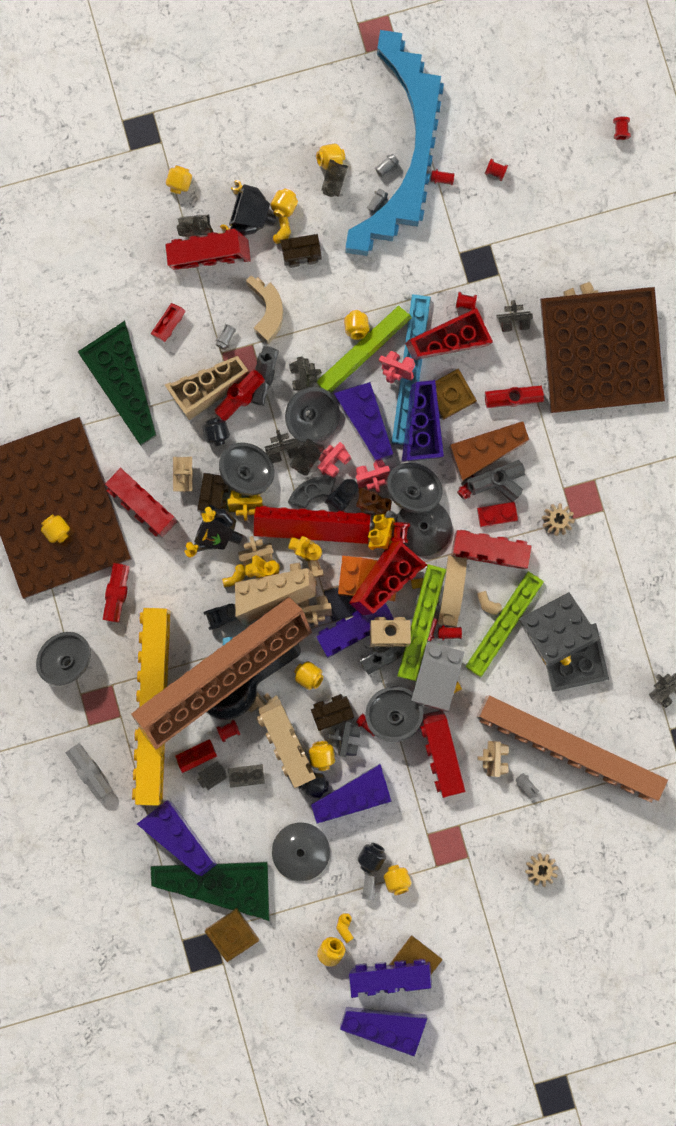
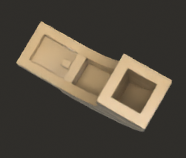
[246,276,283,344]
[438,556,467,627]

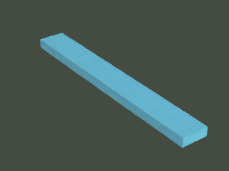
[392,294,431,445]

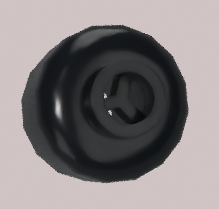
[202,417,230,447]
[299,772,329,798]
[358,843,386,873]

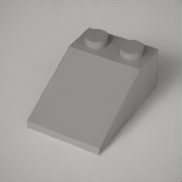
[411,641,465,712]

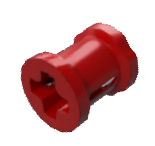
[613,116,631,140]
[485,158,508,181]
[455,292,477,310]
[391,522,410,543]
[216,719,241,743]

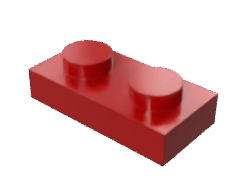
[151,303,186,342]
[477,502,518,527]
[175,739,217,773]

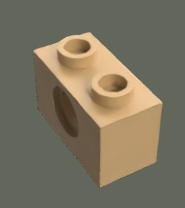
[370,617,411,647]

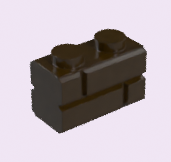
[280,234,322,268]
[197,473,229,513]
[310,694,355,731]

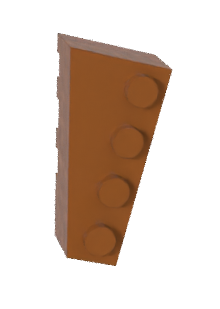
[449,421,529,483]

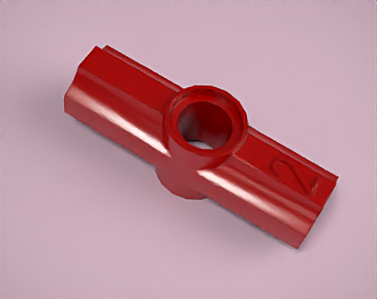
[214,369,265,421]
[485,385,544,409]
[102,563,130,623]

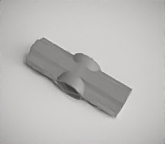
[65,743,112,800]

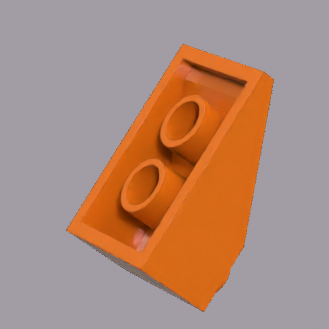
[338,555,396,602]

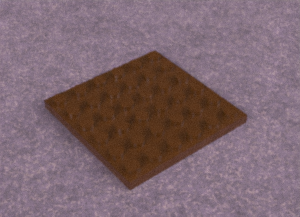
[540,287,665,413]

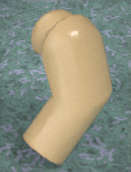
[477,591,502,615]

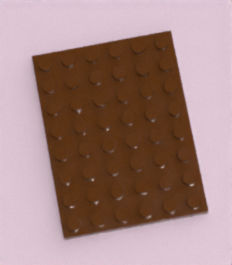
[0,417,132,599]

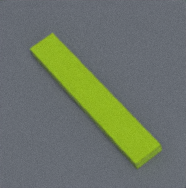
[316,305,412,393]
[397,564,447,681]
[465,571,544,678]

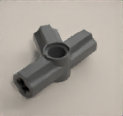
[251,346,279,406]
[467,460,525,502]
[360,647,405,675]

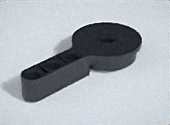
[206,643,301,720]

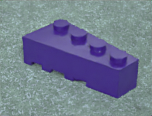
[401,380,444,462]
[334,382,393,462]
[316,603,394,658]
[311,764,392,824]
[137,800,217,876]
[349,959,432,998]
[340,1007,428,1057]

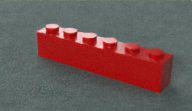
[254,506,370,544]

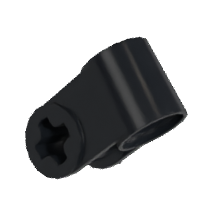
[324,479,359,512]
[203,603,238,631]

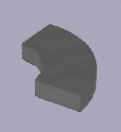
[288,476,336,509]

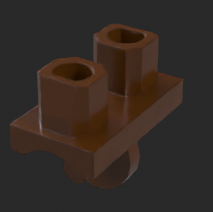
[356,488,392,517]

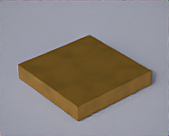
[435,368,477,420]
[204,908,259,962]
[389,935,443,991]

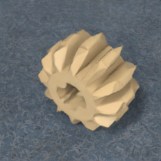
[542,503,575,536]
[525,853,559,887]

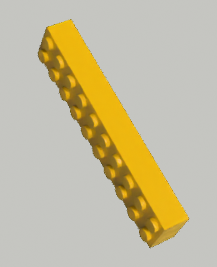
[132,608,171,806]

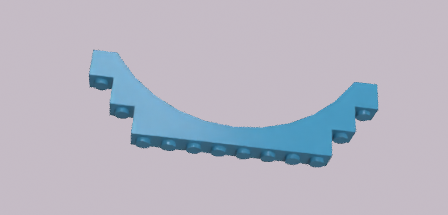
[345,30,444,256]

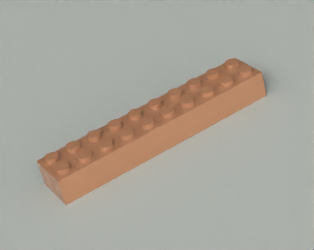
[131,597,312,749]
[477,695,668,803]

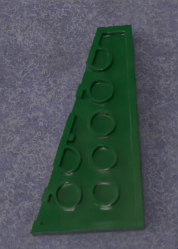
[78,320,157,446]
[151,861,270,921]

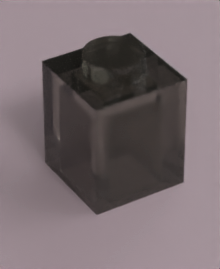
[197,761,229,790]

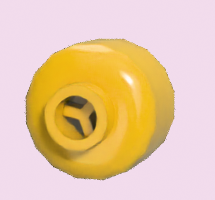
[316,143,345,170]
[166,165,192,195]
[270,188,298,218]
[344,310,370,340]
[41,515,70,544]
[294,661,324,690]
[309,741,335,771]
[383,865,412,896]
[317,937,345,967]

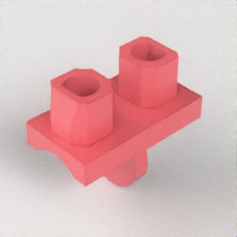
[379,351,415,383]
[317,442,351,478]
[356,460,390,493]

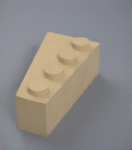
[165,356,249,420]
[235,568,316,627]
[257,699,316,788]

